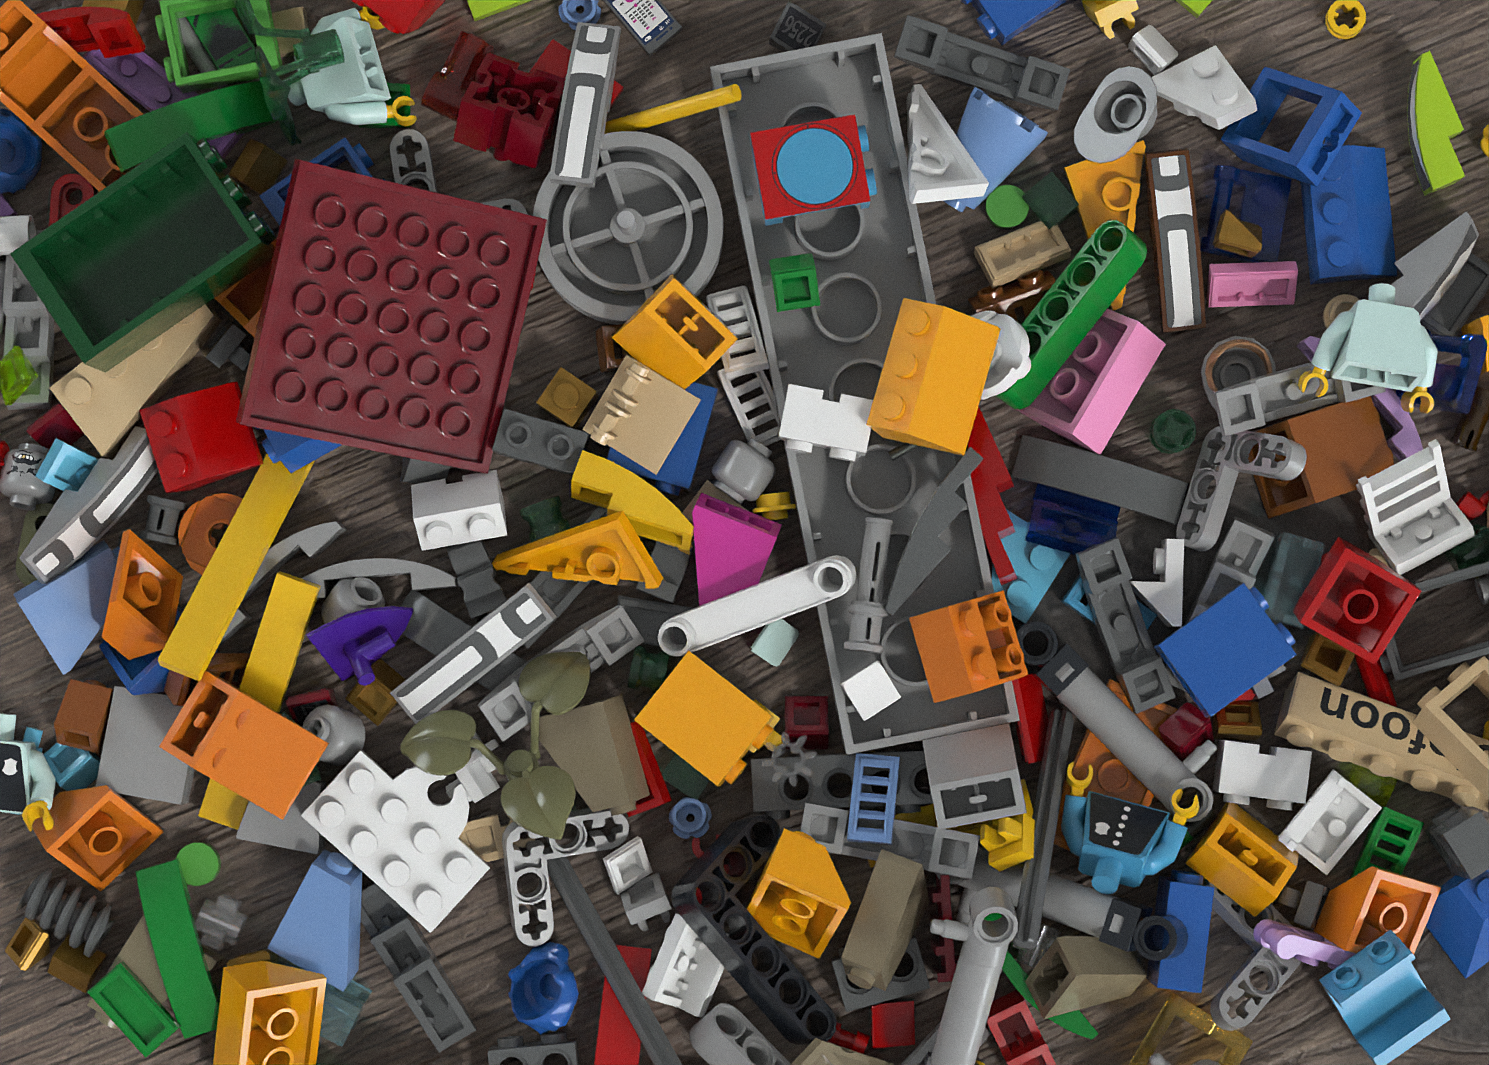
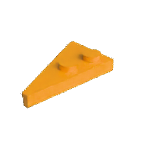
[1063,140,1146,311]
[492,510,663,589]

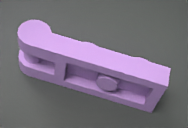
[1253,919,1356,970]

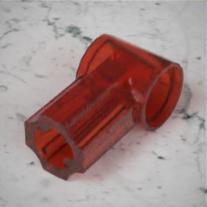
[421,31,495,123]

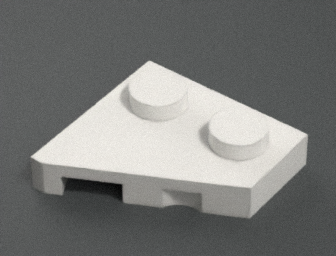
[1152,45,1257,130]

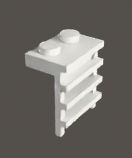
[1356,439,1475,575]
[1278,769,1382,875]

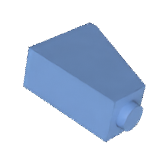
[13,540,120,675]
[267,849,362,992]

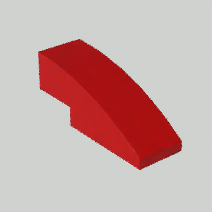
[987,990,1056,1065]

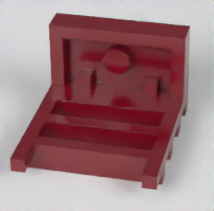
[927,874,1000,983]

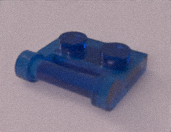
[1200,165,1292,262]
[1396,329,1488,414]

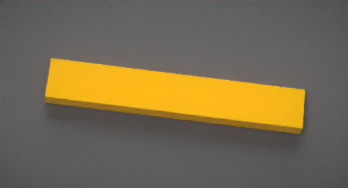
[158,454,314,682]
[198,571,321,830]

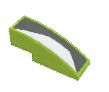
[1407,51,1465,196]

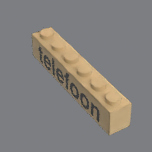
[1274,672,1489,812]

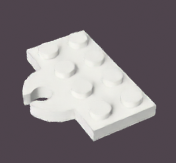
[301,750,490,933]

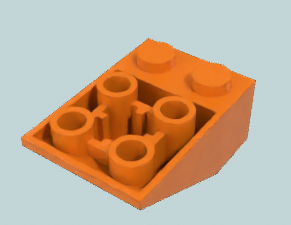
[159,671,329,820]

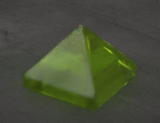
[0,346,38,405]

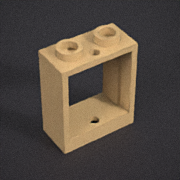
[1412,656,1489,799]

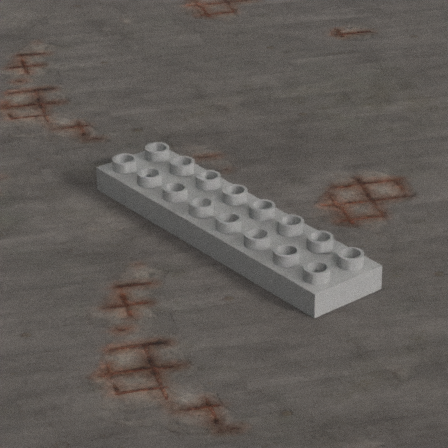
[710,33,1020,755]

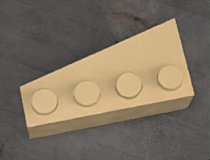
[49,303,222,460]

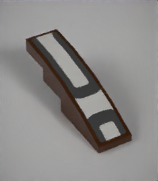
[1145,148,1206,333]

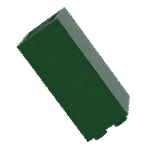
[10,132,277,373]

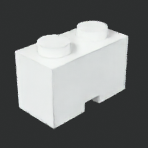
[778,384,873,462]
[411,470,507,551]
[1212,740,1312,810]

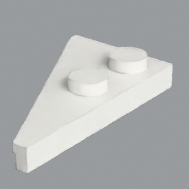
[907,84,989,204]

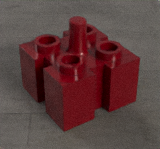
[453,52,566,169]

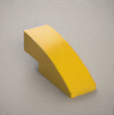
[571,450,694,551]

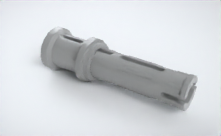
[843,517,893,654]

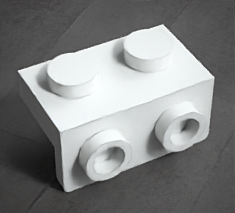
[642,913,729,1018]

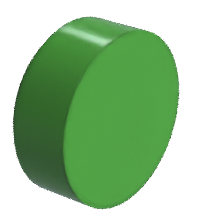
[985,185,1029,230]
[176,842,221,886]

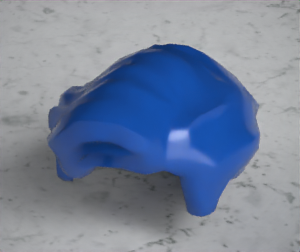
[0,108,43,194]
[508,942,579,1035]

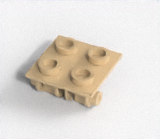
[582,355,701,475]

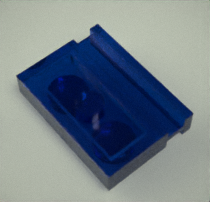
[1024,484,1120,555]

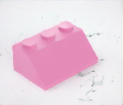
[1016,309,1166,455]

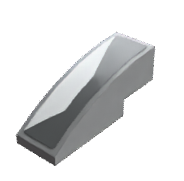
[1391,211,1479,321]

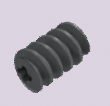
[16,867,115,958]

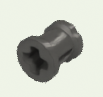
[139,495,186,545]

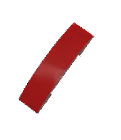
[36,7,146,58]

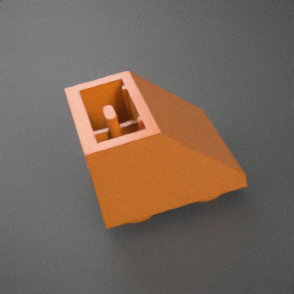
[909,590,1028,703]

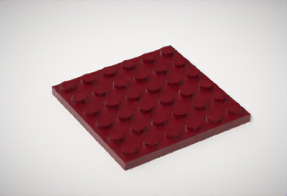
[236,159,547,474]

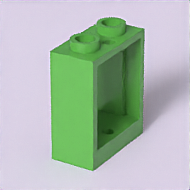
[155,0,284,94]

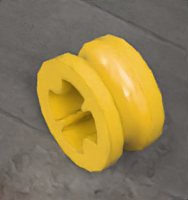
[1325,0,1366,39]

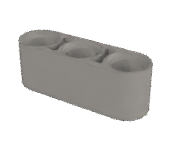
[689,1003,791,1065]

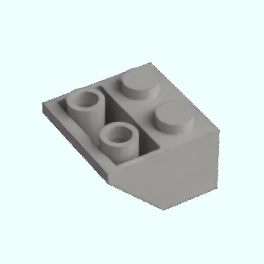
[922,723,1027,830]

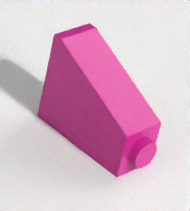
[692,493,782,606]

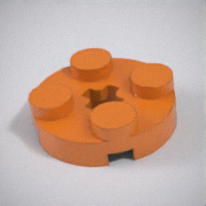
[178,493,243,575]

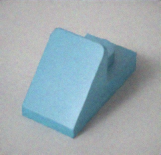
[35,438,99,492]

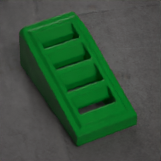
[1349,806,1424,879]

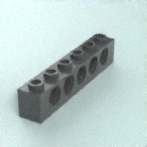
[751,749,933,819]

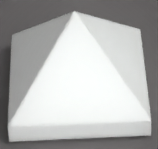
[603,836,653,895]

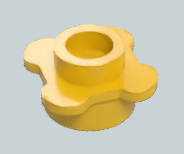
[752,492,796,520]

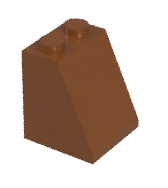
[1248,396,1394,519]

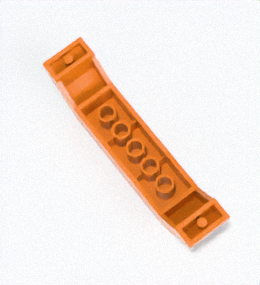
[0,0,277,338]

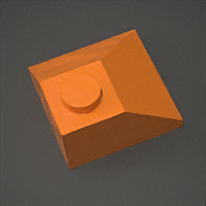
[101,530,183,660]
[32,785,164,892]
[1314,866,1441,954]

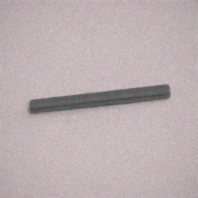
[1013,709,1074,949]
[547,857,682,1065]

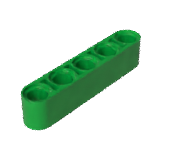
[995,220,1147,409]

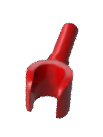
[1456,490,1489,521]

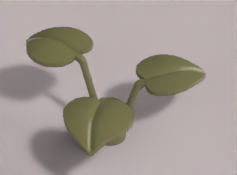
[400,652,591,840]

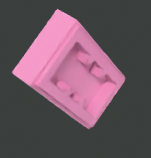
[1206,261,1298,308]

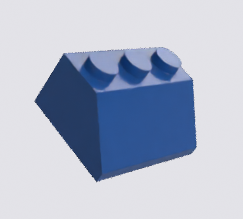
[1300,145,1397,285]

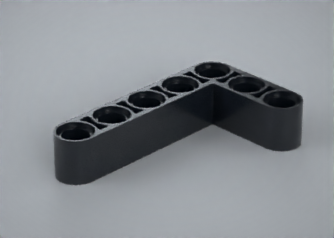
[671,815,837,1045]

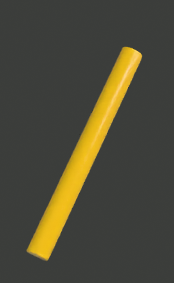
[604,84,742,134]

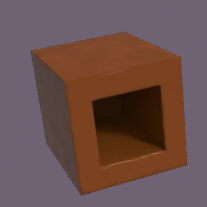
[54,679,113,753]

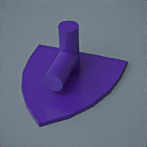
[306,606,413,686]

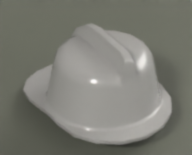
[1074,66,1157,163]

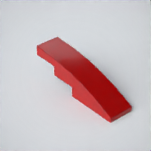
[968,406,1017,586]
[594,945,652,1065]

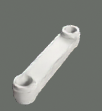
[658,555,856,656]

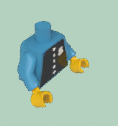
[1061,761,1200,894]

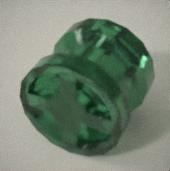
[1149,409,1196,454]
[519,496,571,542]
[627,646,670,693]

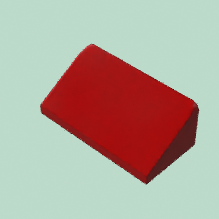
[1012,673,1049,764]

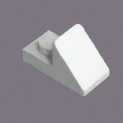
[1130,539,1184,627]

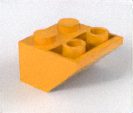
[612,274,738,390]
[1185,802,1299,917]

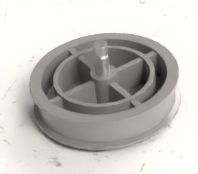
[533,131,724,325]

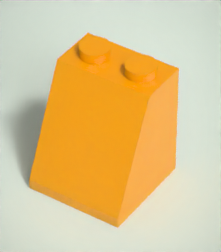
[634,651,775,786]

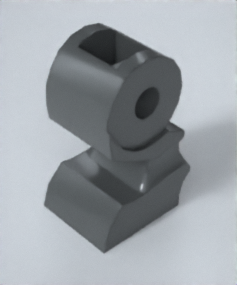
[446,540,508,622]

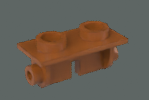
[968,270,1056,322]

